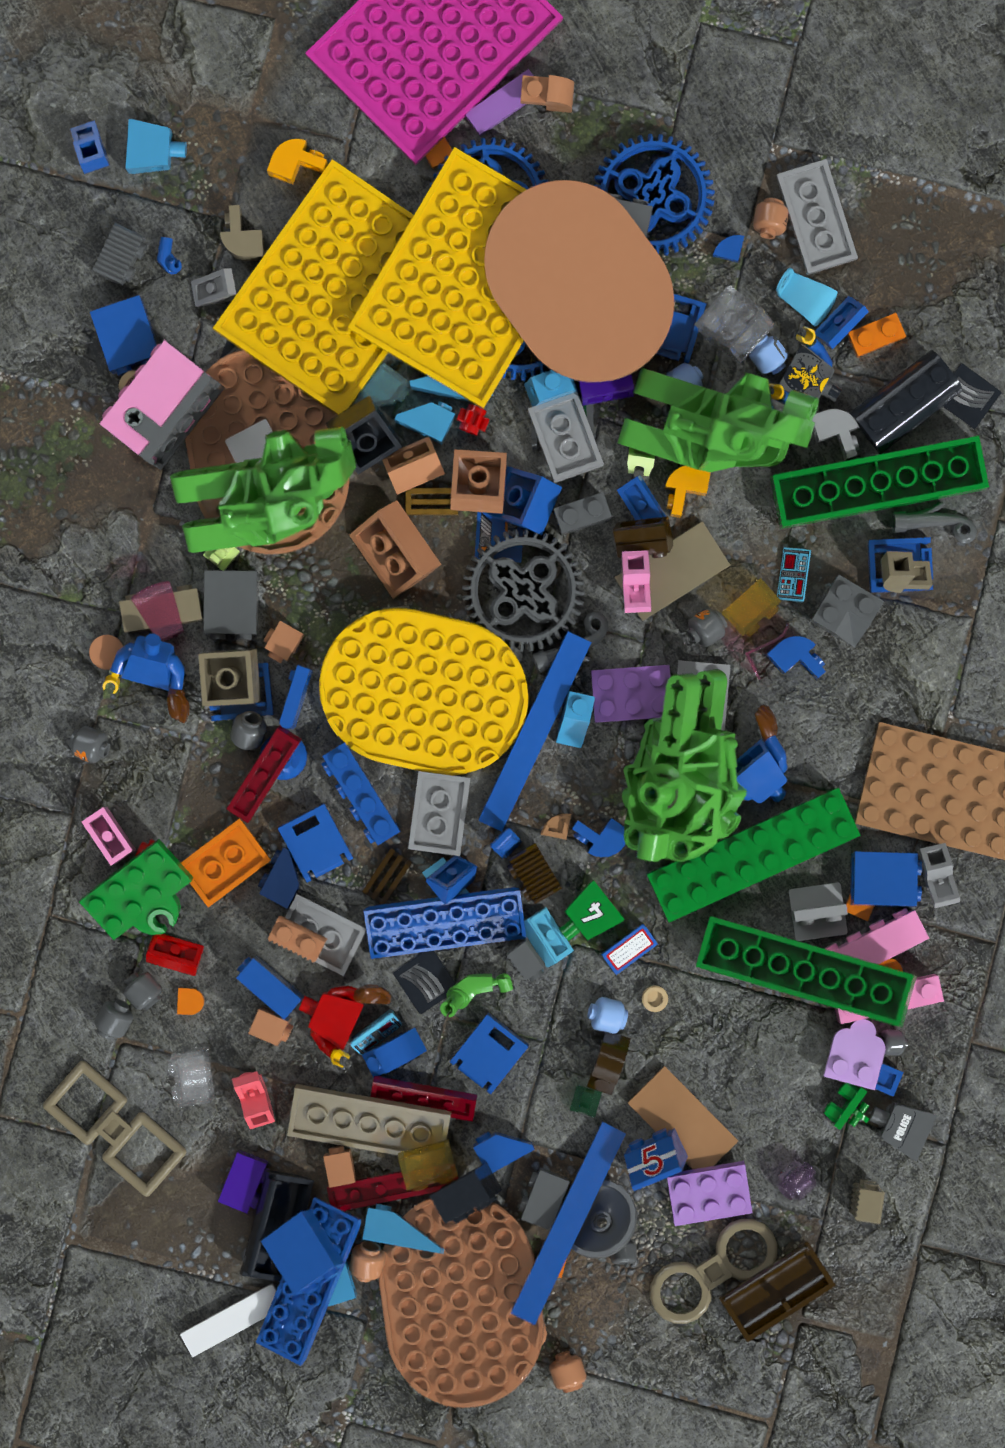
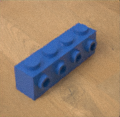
[321,742,401,845]

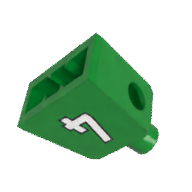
[559,880,625,941]

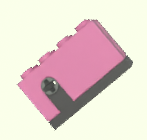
[100,340,225,470]

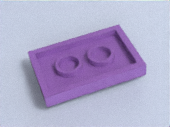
[591,665,670,723]
[667,1161,752,1226]

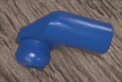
[157,237,182,274]

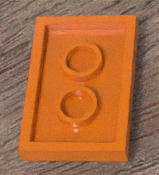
[181,818,271,907]

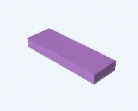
[466,69,533,136]

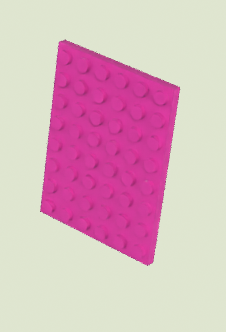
[305,0,563,165]

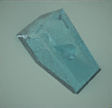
[353,363,410,408]

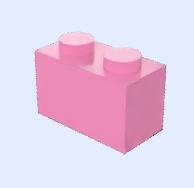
[82,807,136,865]

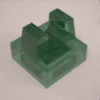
[570,1084,602,1118]

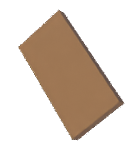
[627,1066,738,1169]

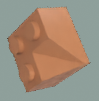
[450,449,507,514]

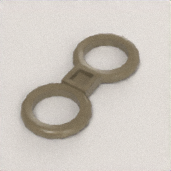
[650,1219,777,1324]

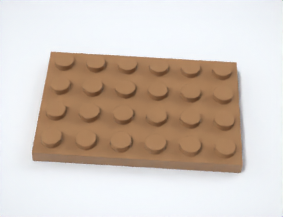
[854,722,1005,860]

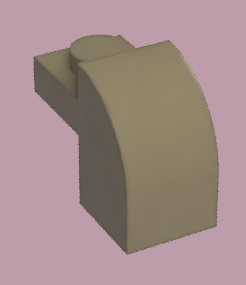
[220,205,265,261]
[880,551,933,593]

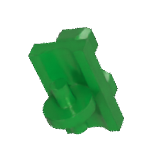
[823,1082,869,1130]

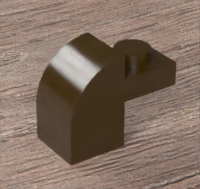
[587,1032,631,1095]

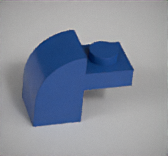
[70,120,110,174]
[766,636,826,679]
[572,818,625,857]
[362,1027,427,1078]

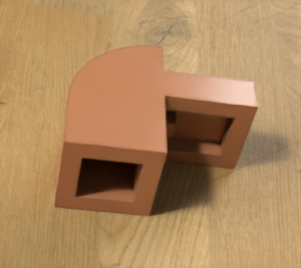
[520,75,575,113]

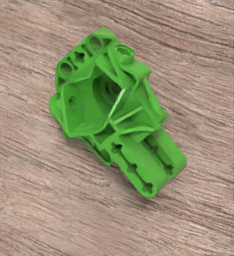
[617,368,818,472]
[170,427,356,553]
[622,669,747,861]

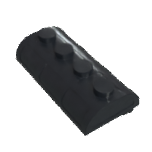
[849,350,963,454]
[239,1170,314,1281]

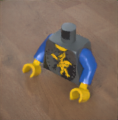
[769,326,843,405]

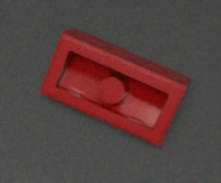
[146,934,204,976]

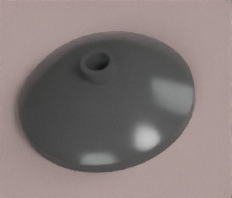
[571,1180,637,1259]

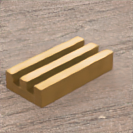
[406,488,458,515]

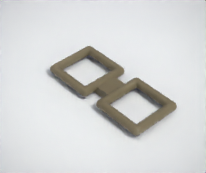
[43,1060,186,1197]

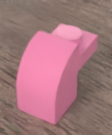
[622,550,651,613]

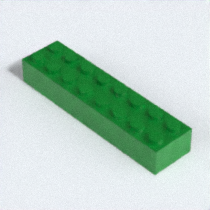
[770,436,989,529]
[646,788,861,923]
[696,916,917,1027]

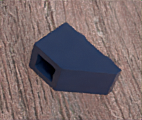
[258,847,301,908]

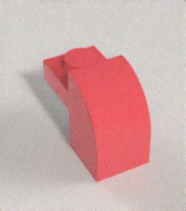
[232,1071,275,1129]

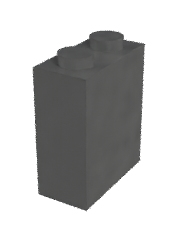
[204,571,259,640]

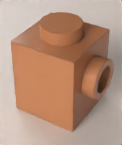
[264,621,304,663]

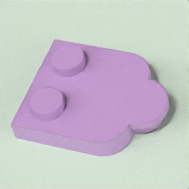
[823,1019,885,1090]

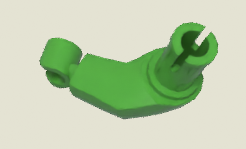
[440,973,513,1017]

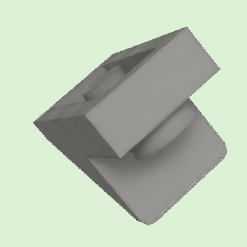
[191,268,236,307]

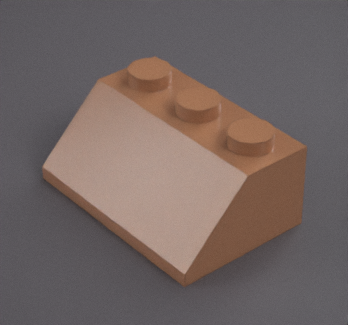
[349,500,442,599]

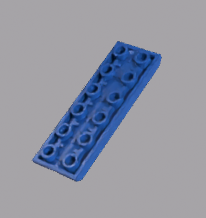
[363,887,526,959]
[256,1197,361,1366]

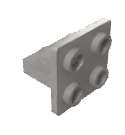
[788,882,848,941]

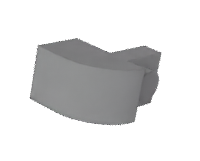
[812,409,859,461]
[920,843,960,908]

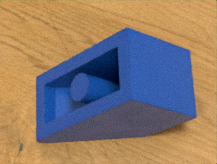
[473,1131,535,1173]

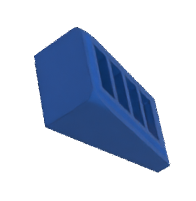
[490,828,522,859]

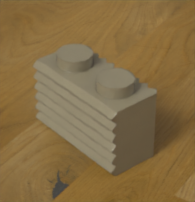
[849,1179,885,1224]

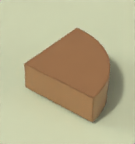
[540,814,571,840]

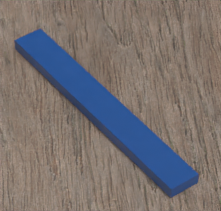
[478,631,592,831]
[510,1122,626,1325]

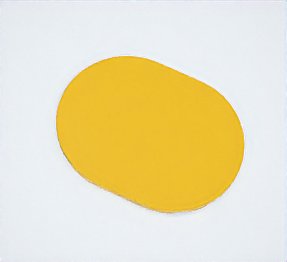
[319,608,528,776]

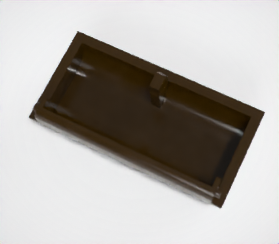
[719,1241,836,1343]

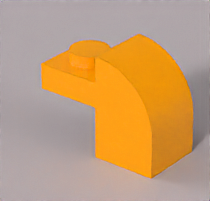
[267,139,328,184]
[664,466,711,518]

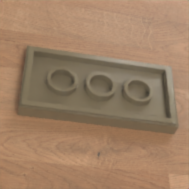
[614,521,730,622]

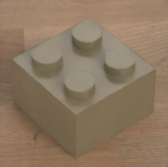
[198,649,261,707]

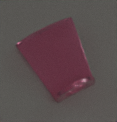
[131,581,185,642]
[745,622,790,680]

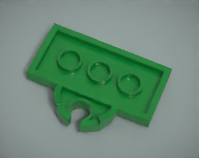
[79,839,193,940]

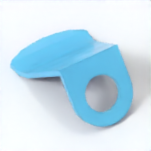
[776,267,837,327]

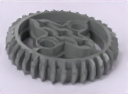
[462,529,585,652]

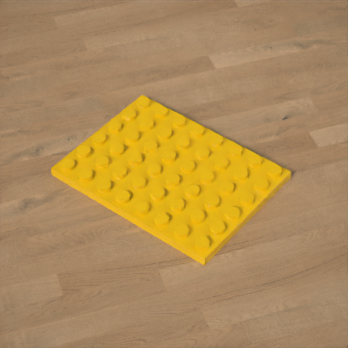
[348,147,527,409]
[213,159,414,415]

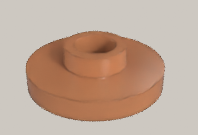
[89,635,123,670]

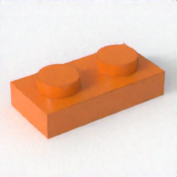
[847,313,906,358]

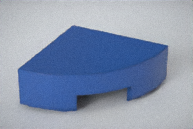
[712,235,744,263]

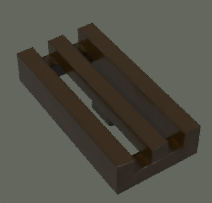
[362,848,413,905]

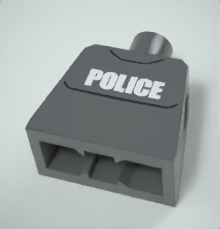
[869,1102,937,1162]

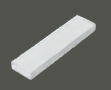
[180,1283,277,1358]

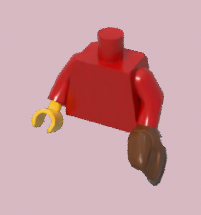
[298,984,391,1068]

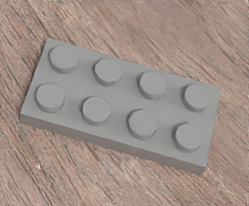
[776,159,858,275]

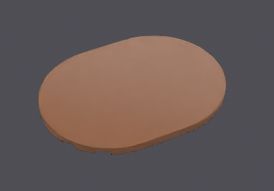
[484,180,674,383]
[185,350,350,555]
[379,1198,544,1408]

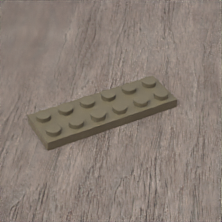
[287,1084,451,1163]

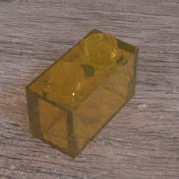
[721,578,782,638]
[398,1139,458,1191]

